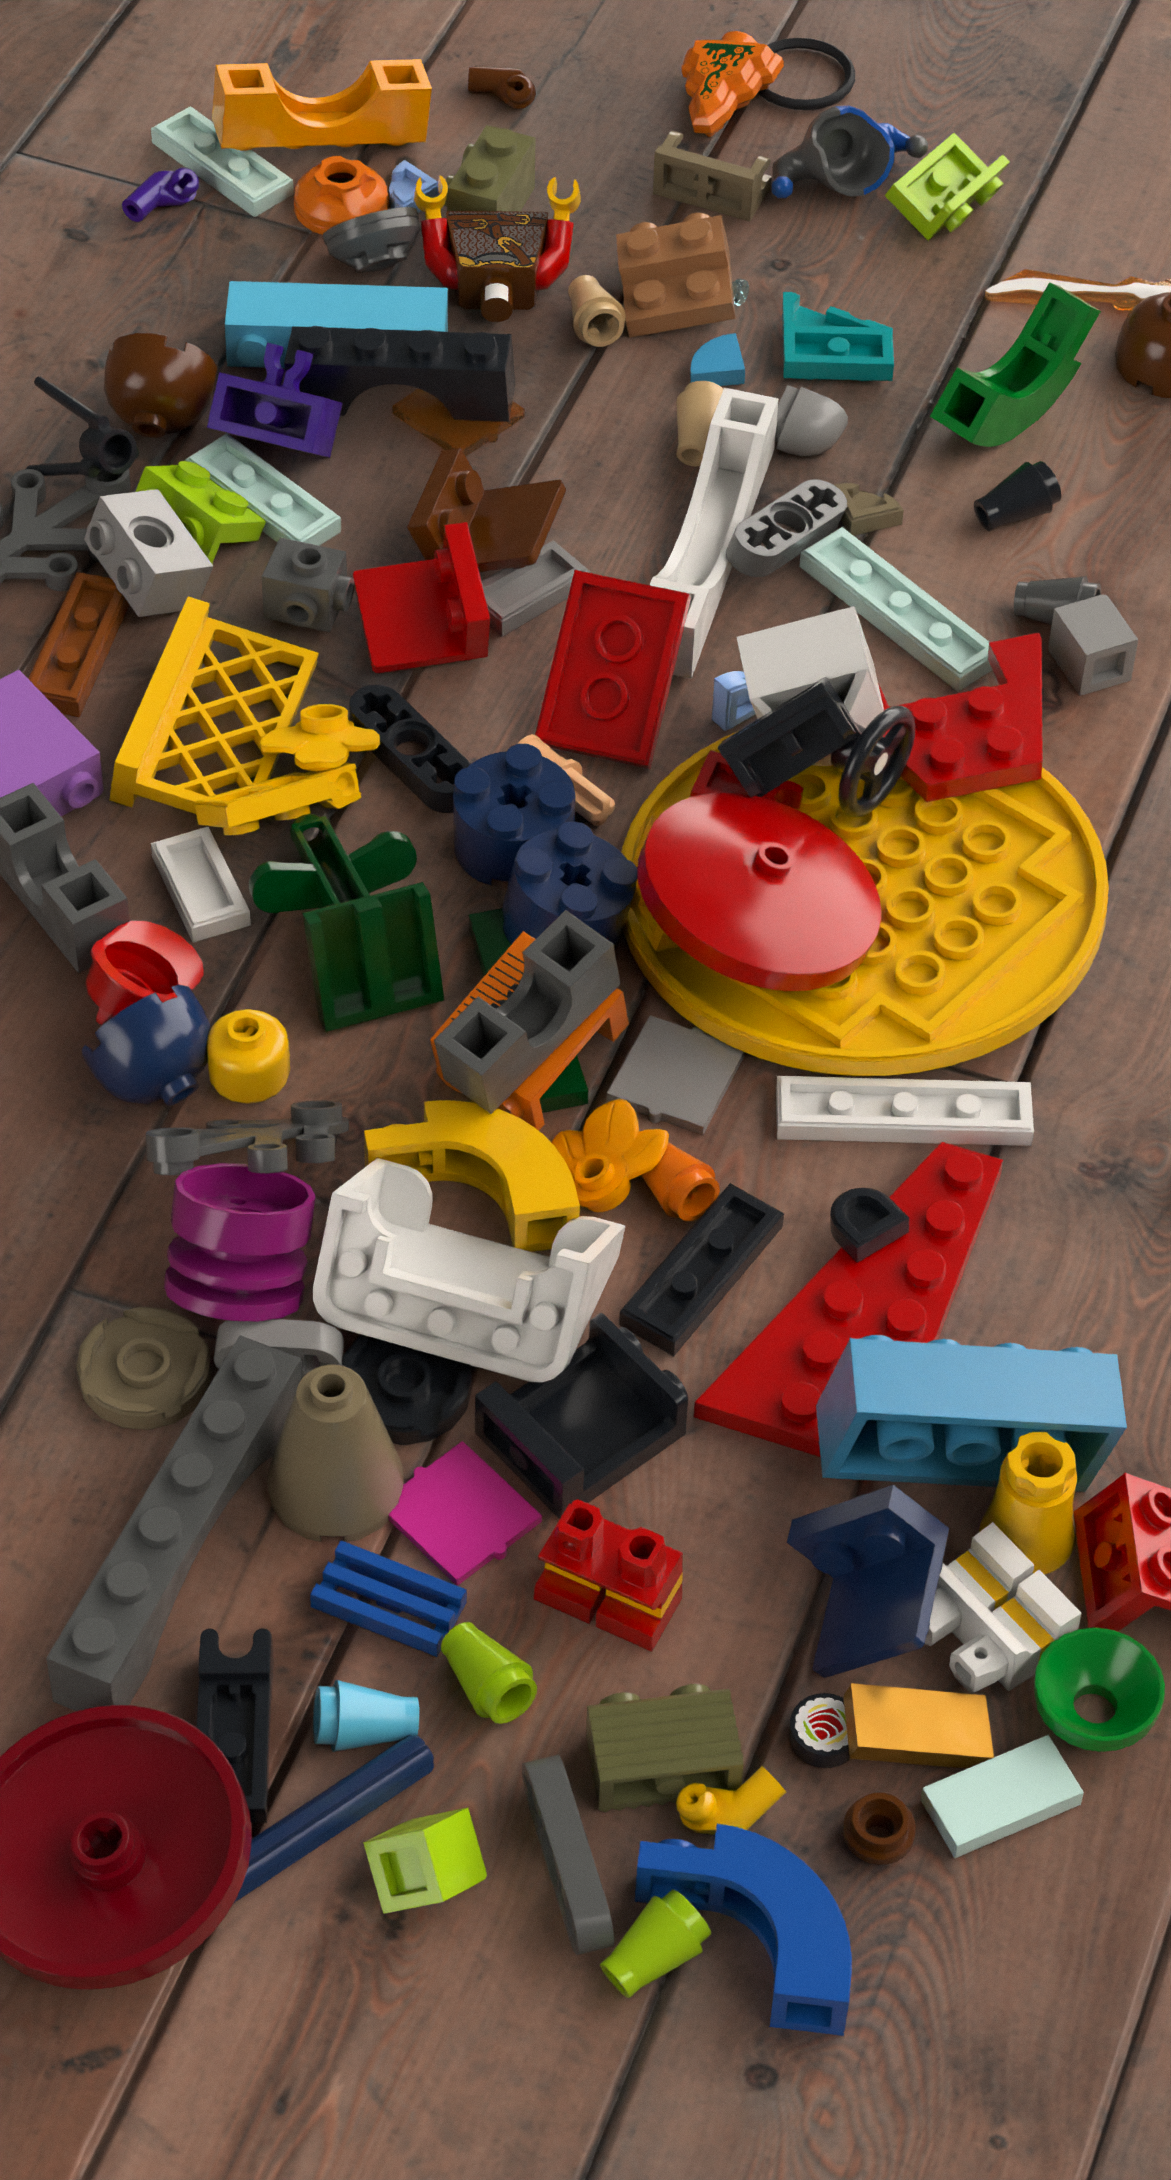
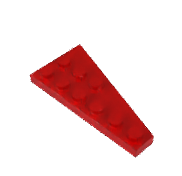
[693,1142,1003,1457]

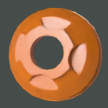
[294,156,389,235]

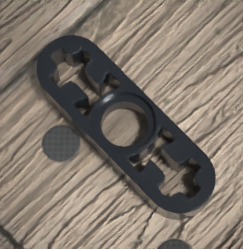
[349,684,471,813]

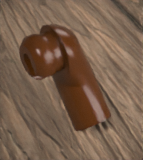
[468,65,536,109]

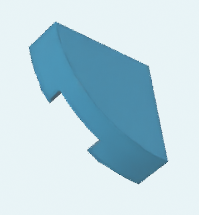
[690,333,745,386]

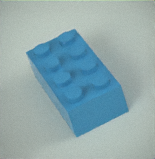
[816,1335,1127,1492]

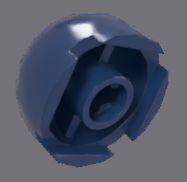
[81,985,210,1106]

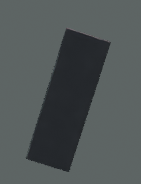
[619,1183,784,1357]

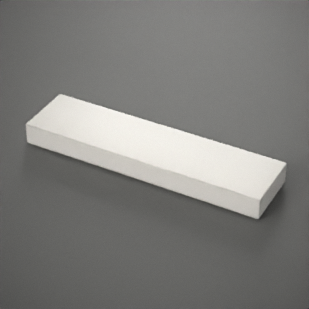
[776,1076,1034,1146]

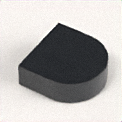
[830,1188,909,1263]

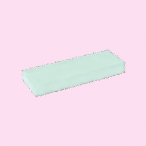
[151,106,294,217]
[185,433,341,546]

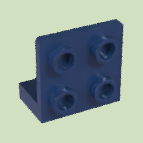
[786,1485,949,1678]

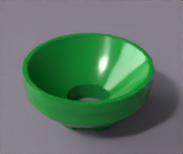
[1034,1628,1165,1752]

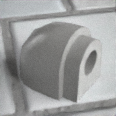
[775,385,848,457]

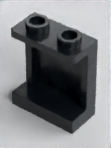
[475,1313,688,1519]

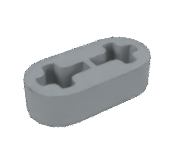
[214,1319,344,1378]

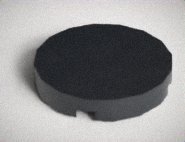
[342,1335,472,1445]

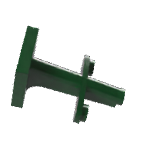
[248,814,445,1032]

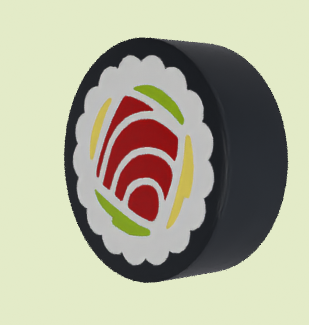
[789,1693,850,1768]

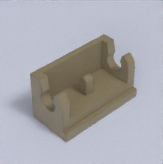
[653,131,772,222]

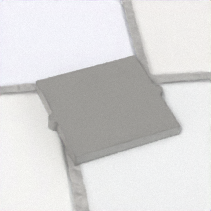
[607,1015,745,1135]

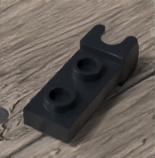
[197,1628,274,1823]

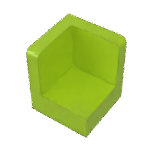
[363,1807,487,1914]

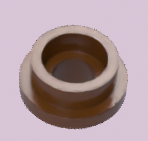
[843,1792,916,1865]

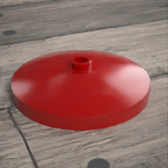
[637,792,881,991]

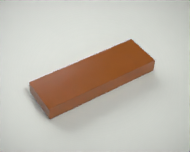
[28,572,130,717]

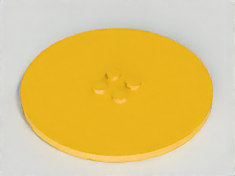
[621,731,1109,1076]

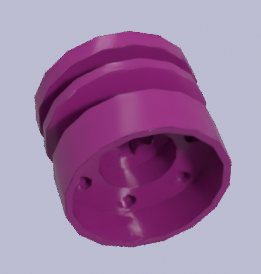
[164,1163,316,1322]

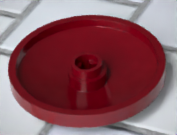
[0,1705,252,1990]

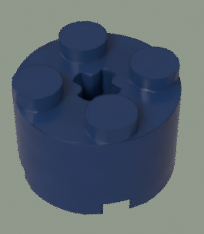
[453,744,575,886]
[502,821,638,951]

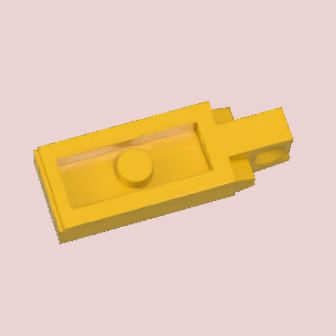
[194,762,362,835]

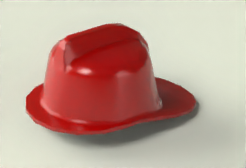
[86,921,204,1026]

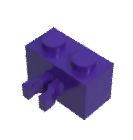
[207,343,343,458]

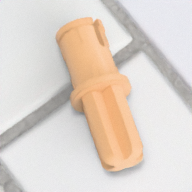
[518,734,615,826]

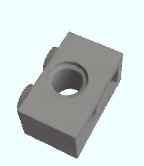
[84,489,213,617]

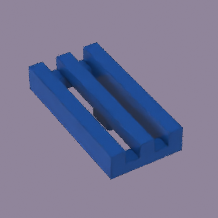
[310,1540,467,1657]

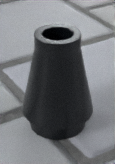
[974,461,1062,531]

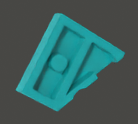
[782,292,894,381]

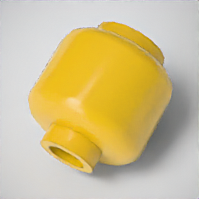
[206,1009,290,1104]

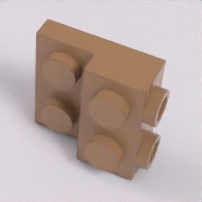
[616,213,736,338]

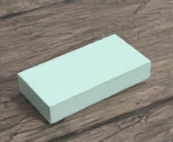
[920,1735,1084,1858]

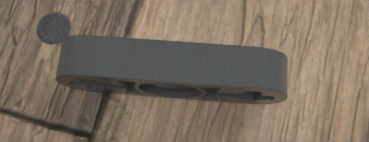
[726,479,847,577]
[522,1755,614,1955]

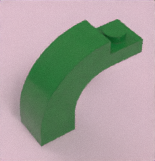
[930,282,1101,447]

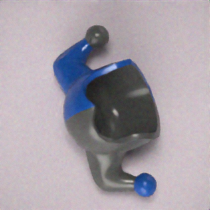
[771,105,928,199]

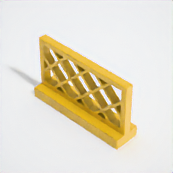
[109,596,319,814]

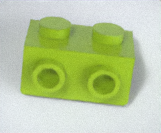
[884,133,1010,241]
[135,461,266,564]

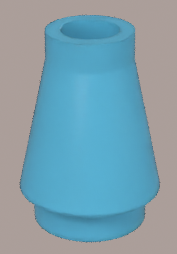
[313,1680,419,1752]

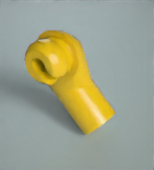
[676,1766,786,1835]

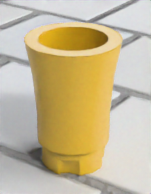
[979,1432,1077,1575]

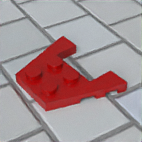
[878,633,1043,802]

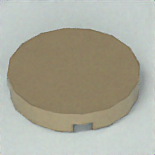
[76,1307,212,1430]

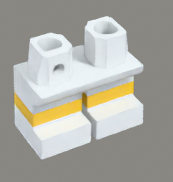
[924,1522,1082,1694]

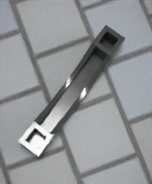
[46,1335,302,1711]

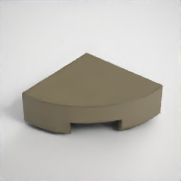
[834,483,904,536]

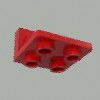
[353,522,490,673]
[1073,1473,1171,1632]

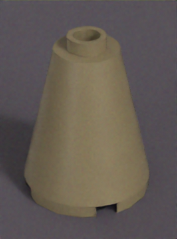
[267,1365,404,1542]

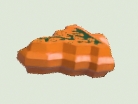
[681,31,784,137]

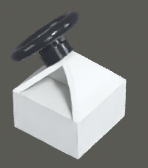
[737,606,916,817]

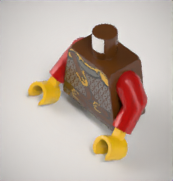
[414,175,581,323]

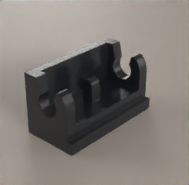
[717,677,862,798]

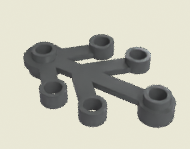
[0,469,131,591]
[146,1100,349,1175]

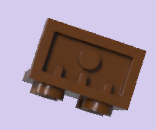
[407,448,566,572]

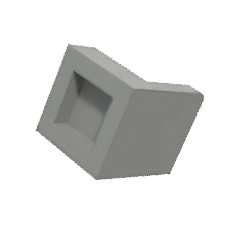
[1048,594,1138,696]

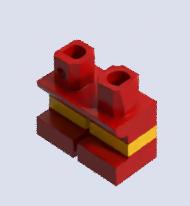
[534,1499,683,1652]

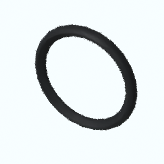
[758,37,855,110]

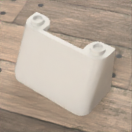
[313,1158,625,1383]

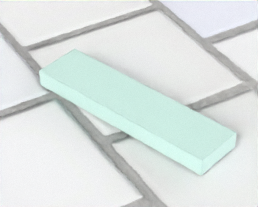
[799,527,992,692]

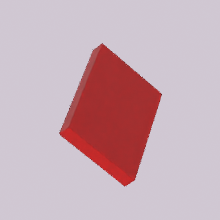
[535,570,691,769]

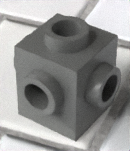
[261,537,354,632]

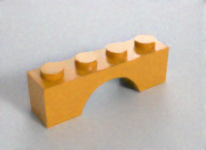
[212,59,432,151]

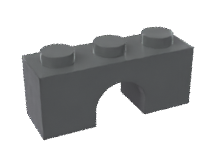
[0,783,130,973]
[434,910,620,1114]

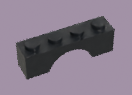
[284,326,515,422]

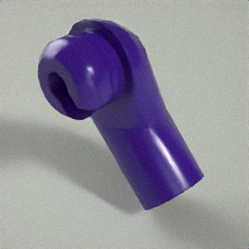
[122,168,199,222]

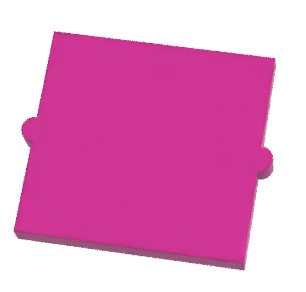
[389,1441,542,1586]

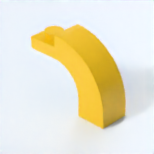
[364,1100,580,1252]

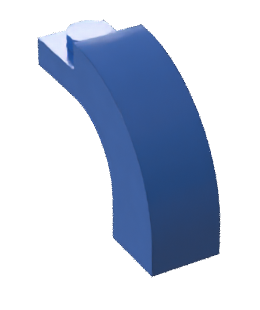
[635,1823,852,2036]

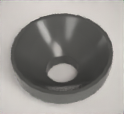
[323,207,420,273]

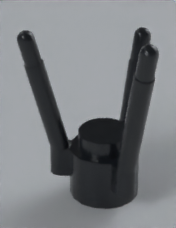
[26,376,139,478]

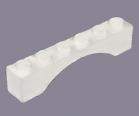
[650,388,779,679]

